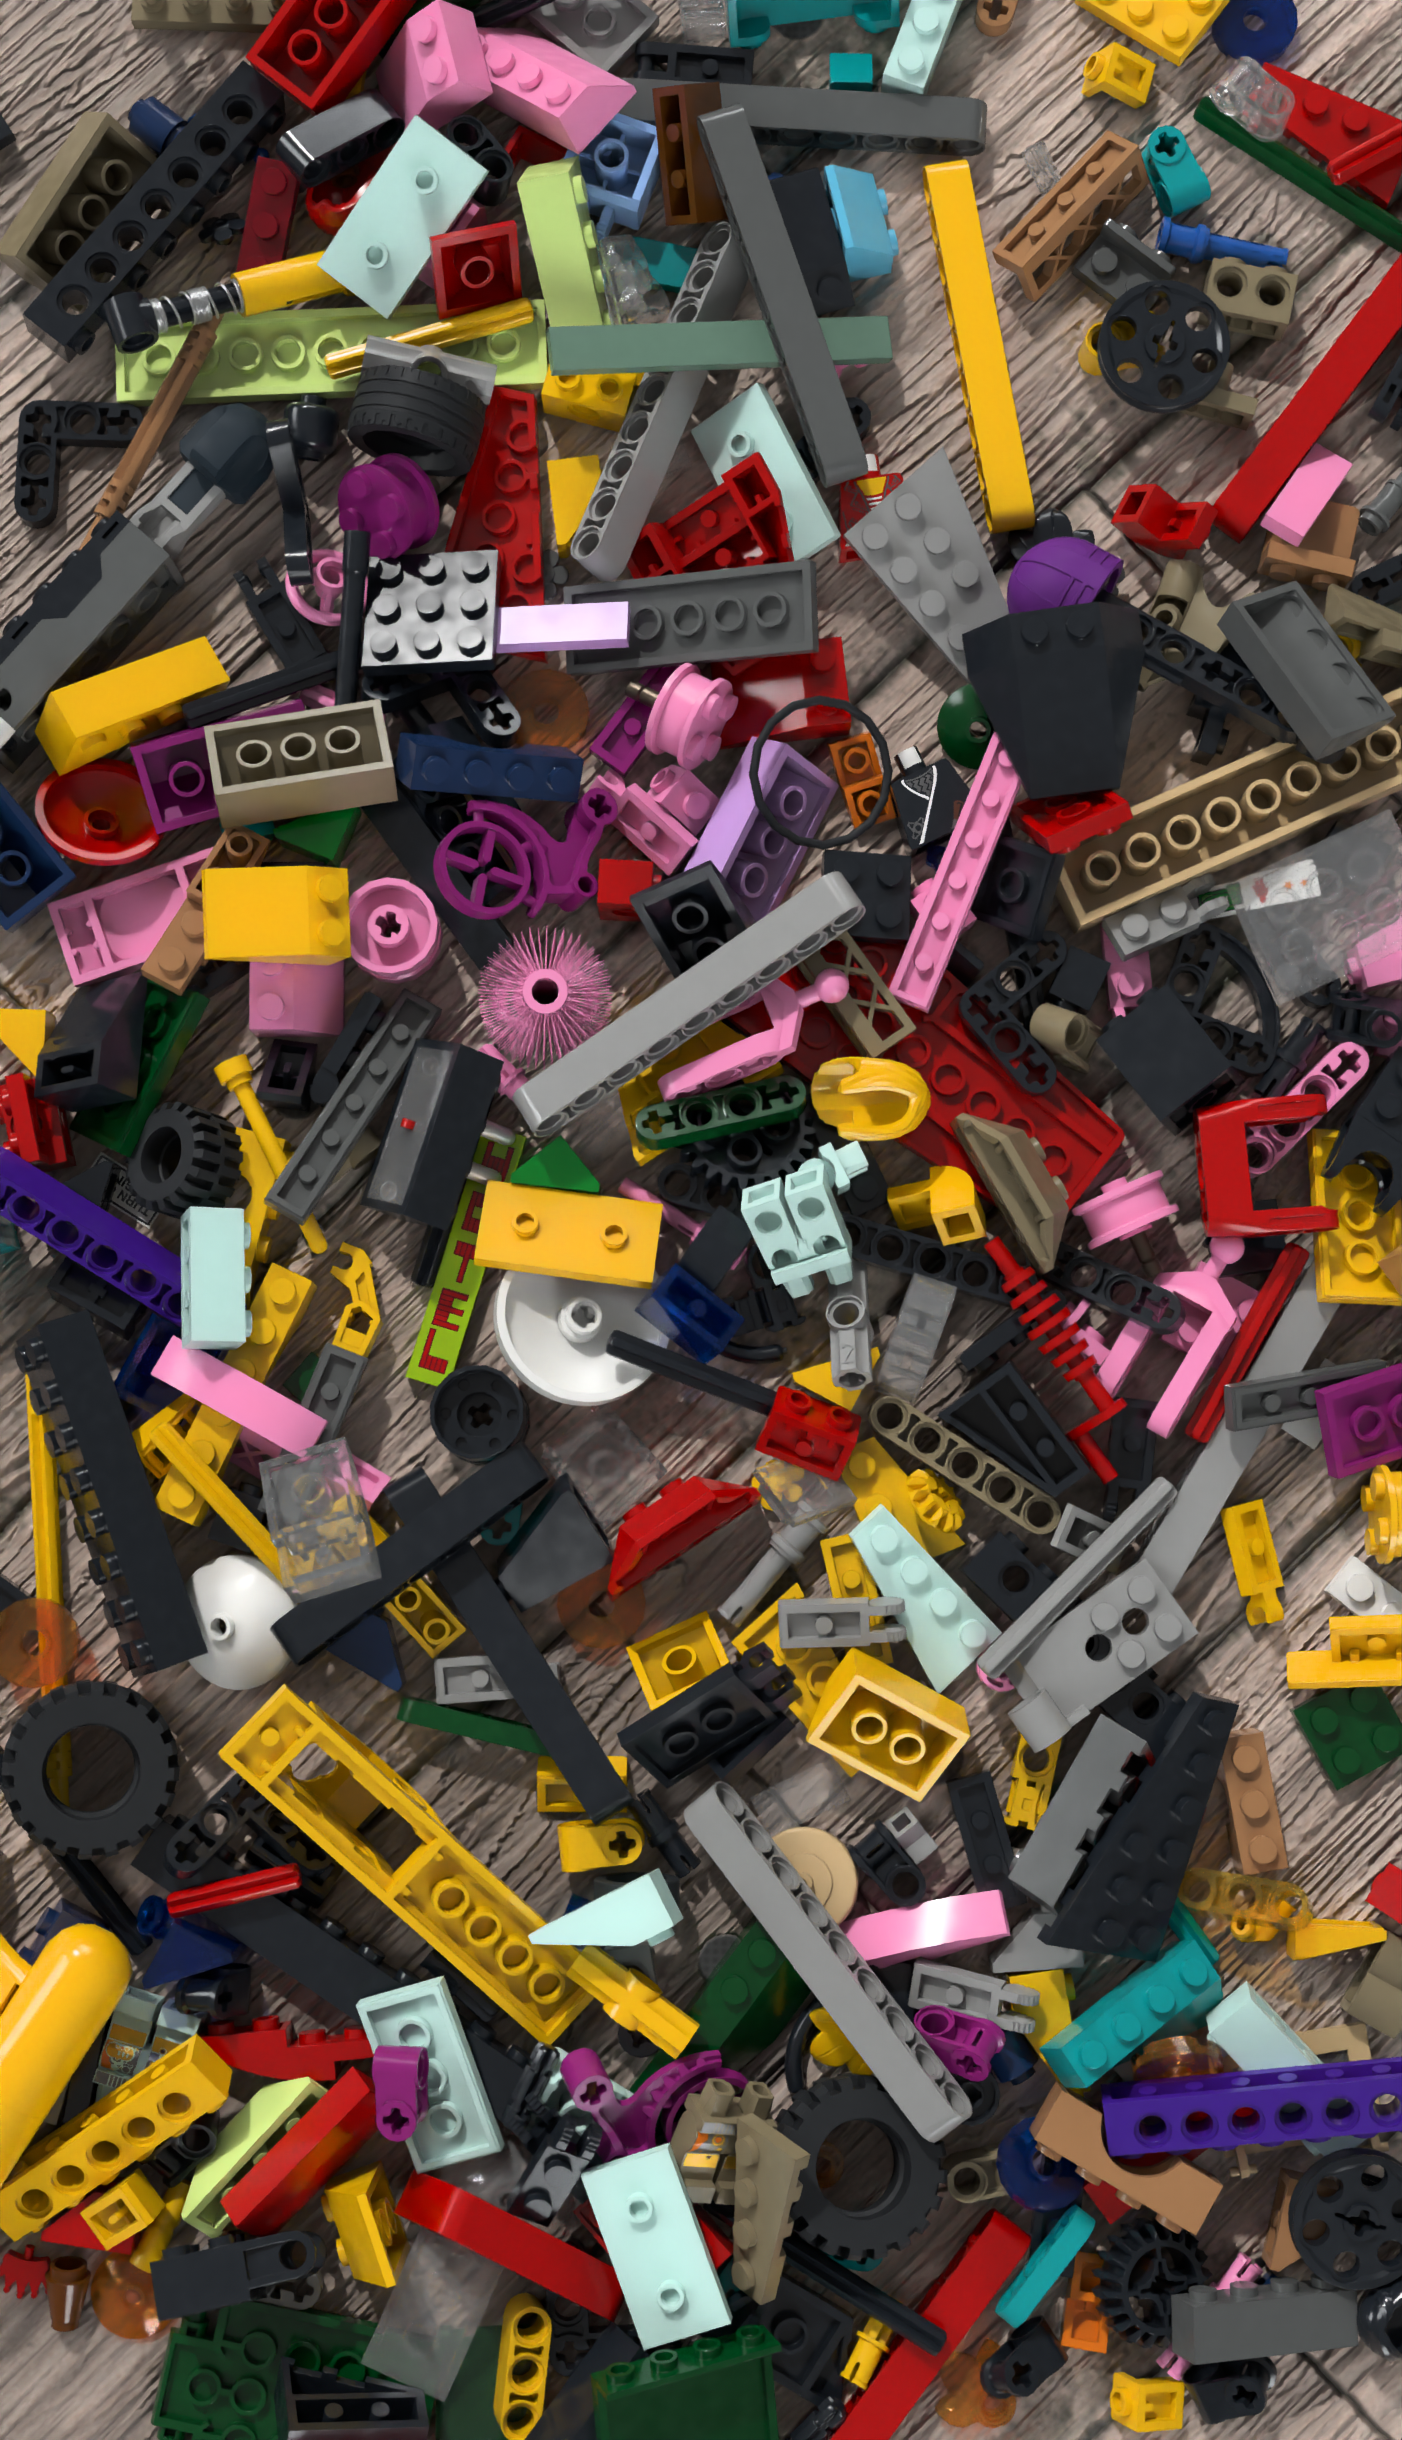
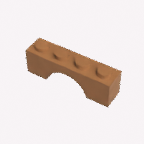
[1029,2081,1223,2236]

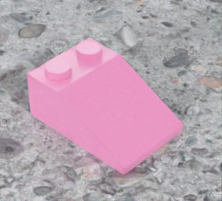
[375,0,493,131]

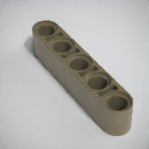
[868,1396,1061,1534]

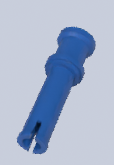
[1155,216,1289,269]

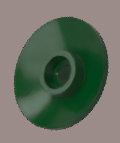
[937,684,994,770]

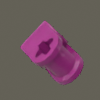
[914,2005,1006,2082]
[372,2045,429,2142]

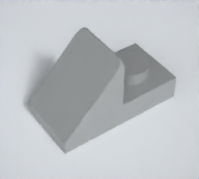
[1050,1503,1125,1574]

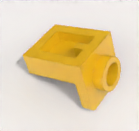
[1081,42,1156,109]
[1110,2372,1185,2432]

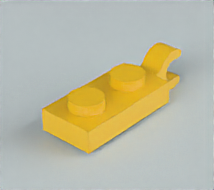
[1220,1499,1284,1626]

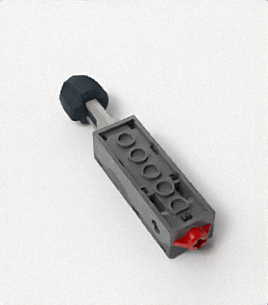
[0,403,273,774]

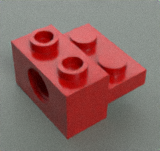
[0,1073,77,1173]

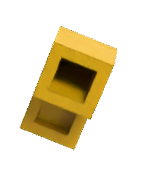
[887,1166,987,1246]

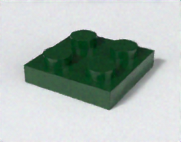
[1290,1686,1402,1791]

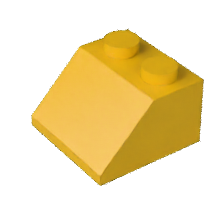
[626,1610,731,1711]

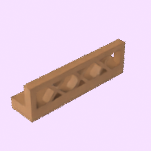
[992,130,1150,302]

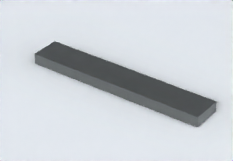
[264,988,442,1226]

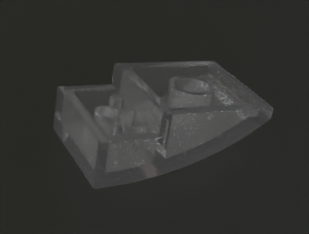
[259,1437,382,1604]

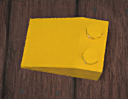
[201,866,351,965]
[321,2160,410,2288]

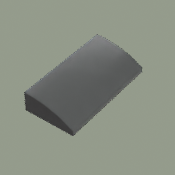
[1217,580,1396,760]

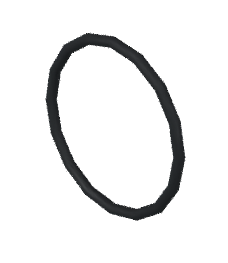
[749,696,893,850]

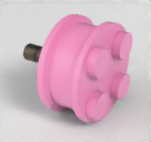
[625,663,738,770]

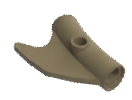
[1138,559,1256,692]

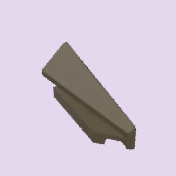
[1324,584,1402,669]

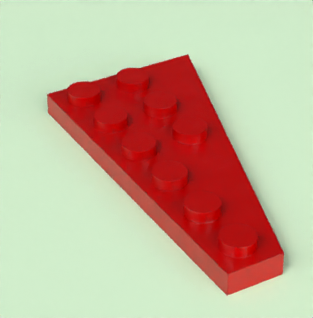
[444,386,548,664]

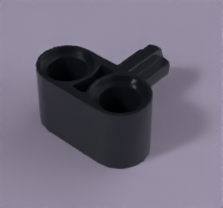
[446,115,514,206]

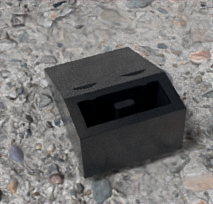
[34,972,148,1112]

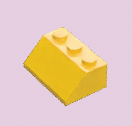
[806,1647,970,1802]

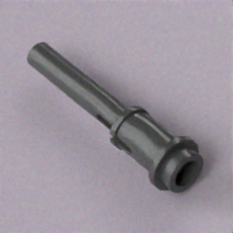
[1358,472,1402,536]

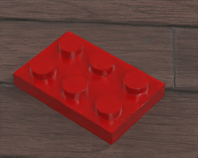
[1009,790,1134,854]

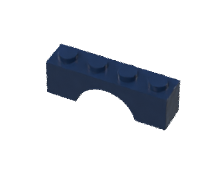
[395,733,584,803]

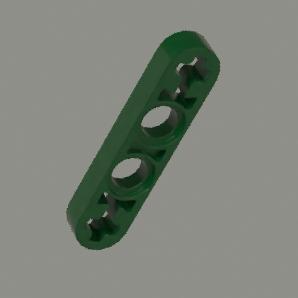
[635,1075,806,1150]
[396,1696,551,1757]

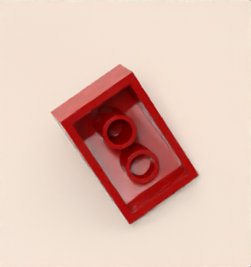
[710,636,852,750]

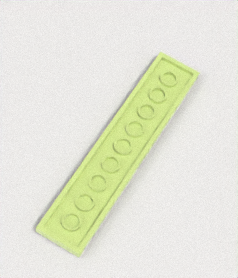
[115,299,548,407]

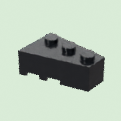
[274,2356,429,2440]

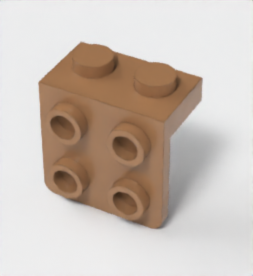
[1257,491,1360,592]

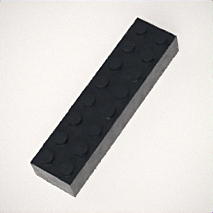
[15,1309,208,1678]

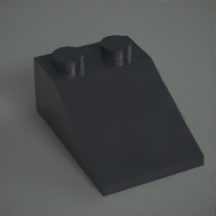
[762,167,855,320]
[629,860,756,978]

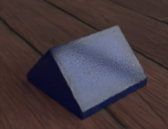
[114,1313,222,1425]
[142,1913,247,1990]

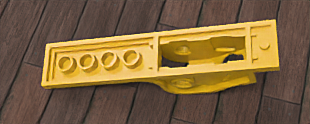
[218,1683,595,2045]

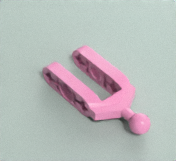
[657,968,849,1102]
[1096,1237,1245,1439]

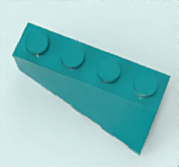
[1039,1939,1224,2088]

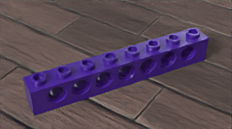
[1100,2057,1402,2159]

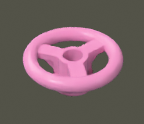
[285,549,368,627]

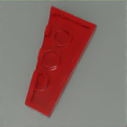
[1245,62,1402,210]

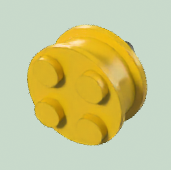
[1360,1465,1402,1564]

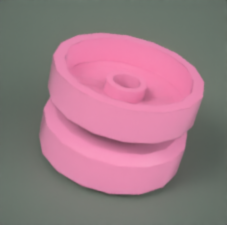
[349,877,443,984]

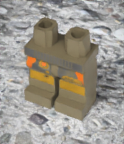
[670,2078,778,2205]

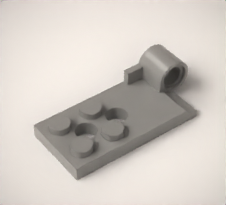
[1004,1558,1199,1753]

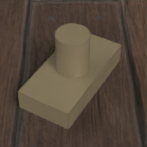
[1166,359,1259,431]

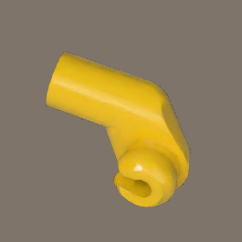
[1230,1894,1296,1943]

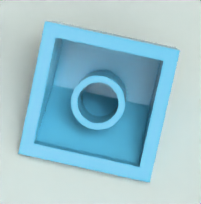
[823,165,899,282]

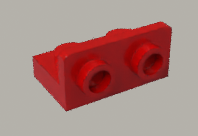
[755,1386,862,1482]

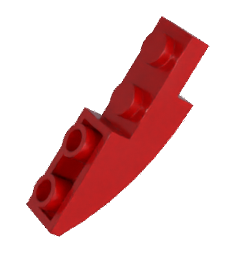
[198,2015,374,2081]

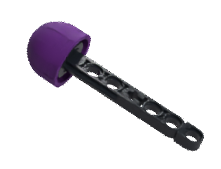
[1007,537,1347,764]

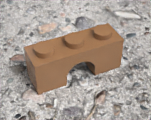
[1217,1727,1289,1876]

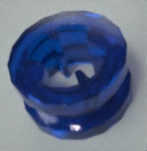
[137,1895,178,1940]

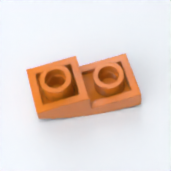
[827,731,897,829]

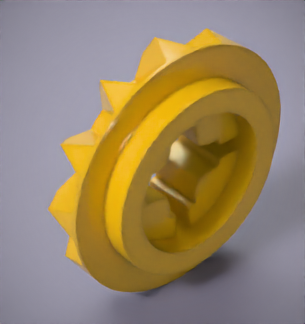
[906,1468,965,1533]

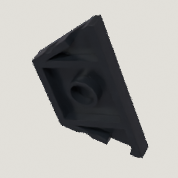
[697,2271,854,2406]

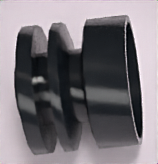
[430,1365,530,1466]

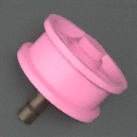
[1071,1170,1180,1279]

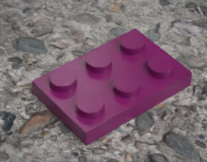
[1314,1363,1402,1479]

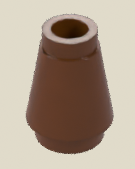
[45,2256,91,2332]

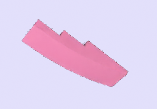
[839,1890,1011,1969]

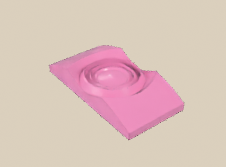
[47,847,214,988]

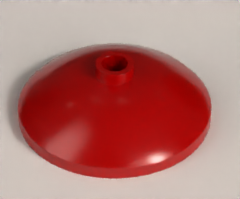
[35,758,166,866]

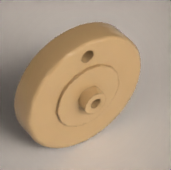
[772,1826,859,1926]

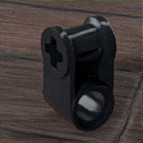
[1325,990,1402,1048]
[847,1819,926,1907]
[175,1963,252,2019]
[136,2109,220,2188]
[980,2315,1069,2399]
[1182,2357,1277,2424]

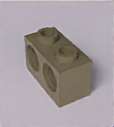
[1196,257,1298,341]

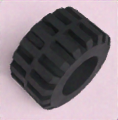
[125,1102,243,1219]

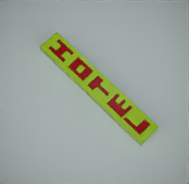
[405,1134,527,1387]

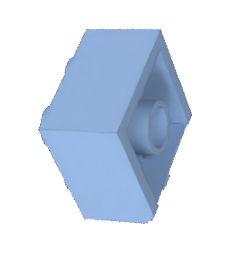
[564,113,661,246]

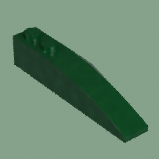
[626,1915,811,2140]

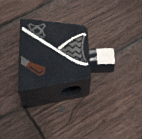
[889,746,970,858]

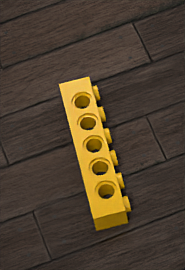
[0,2033,232,2242]

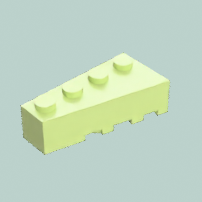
[517,156,617,327]

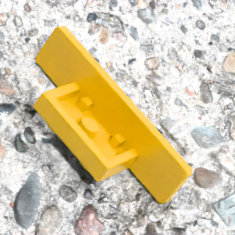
[1286,1614,1402,1689]

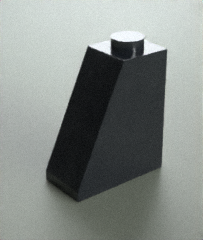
[494,1473,614,1613]

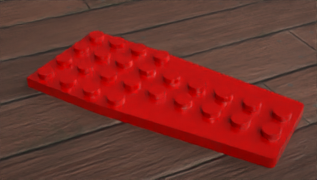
[726,940,1125,1212]

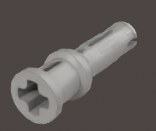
[717,1504,829,1628]

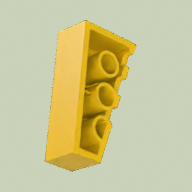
[35,636,230,776]

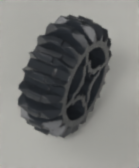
[1091,2217,1213,2348]

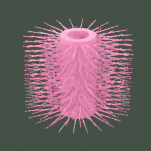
[478,925,613,1070]

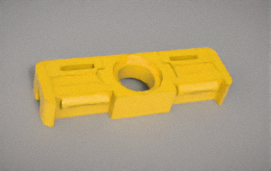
[1002,1731,1062,1831]

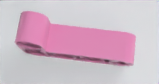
[1245,1042,1370,1178]

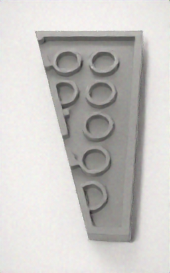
[842,447,1009,684]

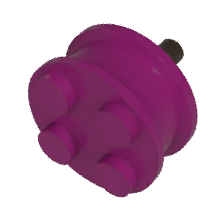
[338,453,440,560]

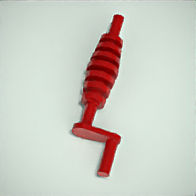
[984,1236,1128,1485]

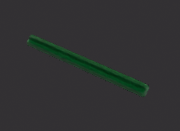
[1193,96,1402,253]

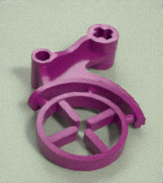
[433,788,618,920]
[560,2048,749,2164]

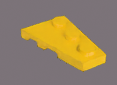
[841,1437,965,1558]

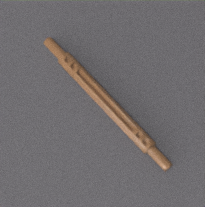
[79,313,225,550]

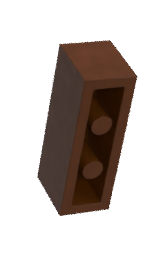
[652,81,728,226]

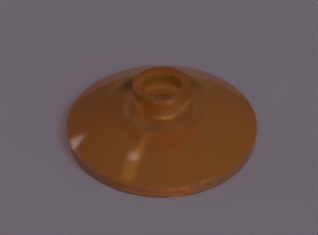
[91,2248,172,2339]

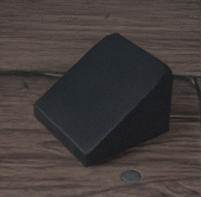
[946,941,984,988]

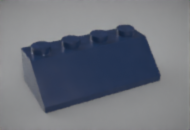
[0,782,77,933]

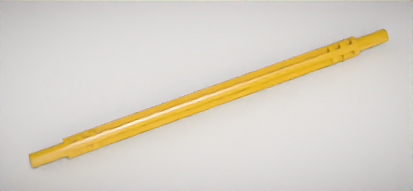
[25,1330,73,1807]

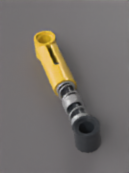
[102,250,356,354]

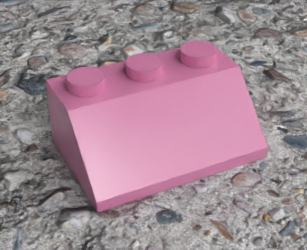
[249,959,345,1037]

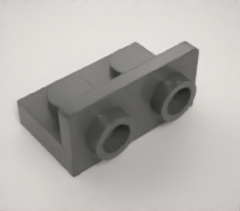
[1072,218,1176,310]

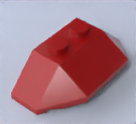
[607,1476,761,1602]

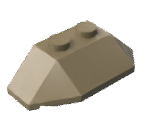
[950,1113,1069,1277]

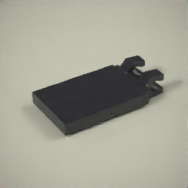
[617,1641,803,1789]

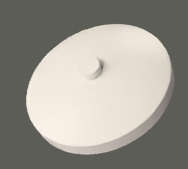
[493,1269,671,1406]

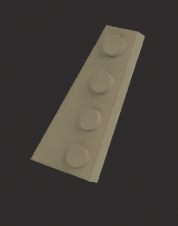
[731,2113,811,2305]

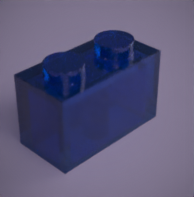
[634,1263,745,1364]

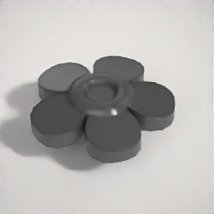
[542,549,569,600]

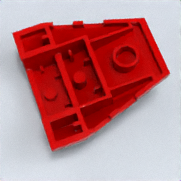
[627,452,794,676]

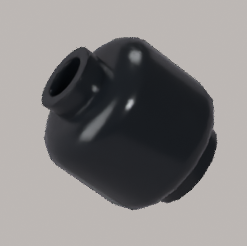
[283,394,340,462]

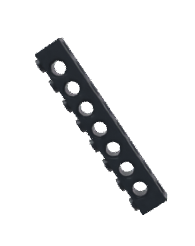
[23,60,286,363]

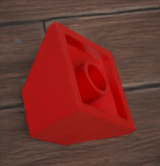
[429,220,522,320]

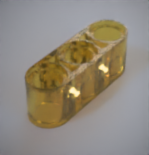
[1178,1868,1314,1931]

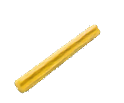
[324,297,534,380]
[149,1421,314,1599]

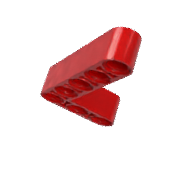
[393,2169,625,2322]

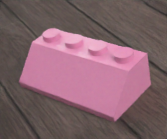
[477,27,637,155]

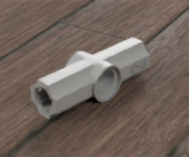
[361,335,497,405]
[825,1258,874,1391]

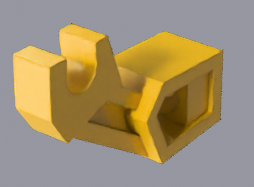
[330,1242,383,1358]

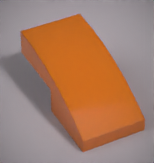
[1059,2251,1109,2354]

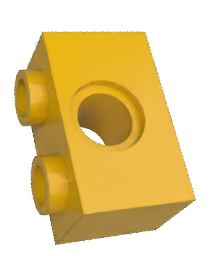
[541,364,637,432]

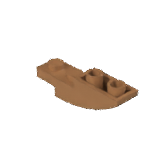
[141,826,270,996]

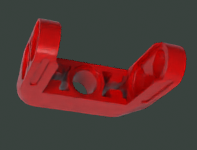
[1193,1094,1340,1238]

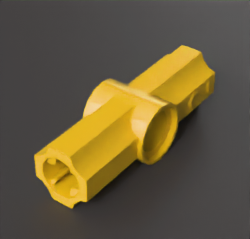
[565,1945,700,2059]

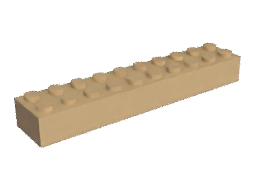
[1055,687,1402,935]

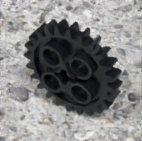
[673,1074,816,1199]

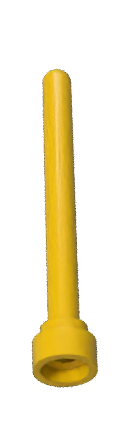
[214,1054,328,1254]

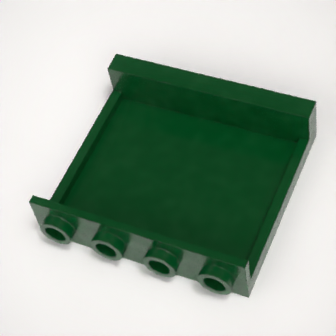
[590,2325,782,2440]

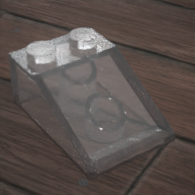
[360,2227,504,2402]

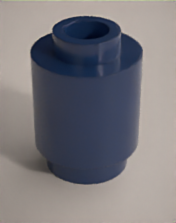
[128,96,188,155]
[978,2029,1039,2086]

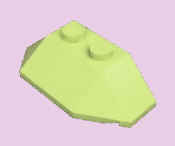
[181,2077,329,2238]

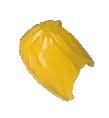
[811,1057,931,1141]

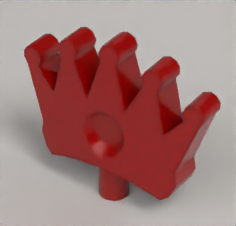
[0,2244,51,2299]

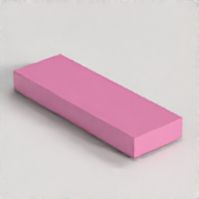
[1260,443,1353,547]

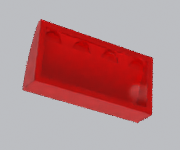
[220,2066,378,2237]

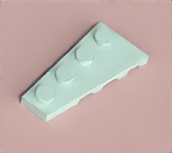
[848,1503,1002,1694]

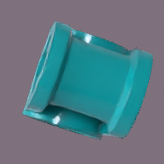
[1142,125,1211,218]

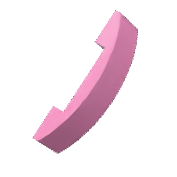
[151,1335,328,1461]

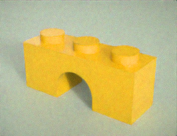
[235,1127,295,1271]

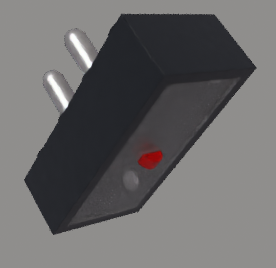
[360,1038,516,1231]

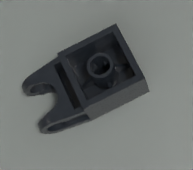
[1321,1046,1402,1217]
[150,2231,327,2321]

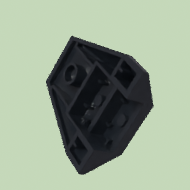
[962,601,1145,802]

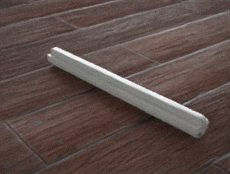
[977,1477,1178,1679]

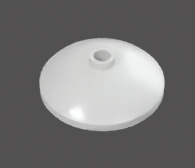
[185,1554,298,1690]

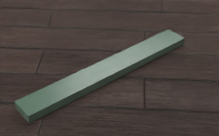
[546,316,893,376]

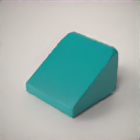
[829,53,873,92]

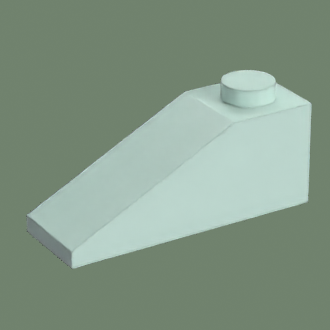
[528,1868,683,1947]

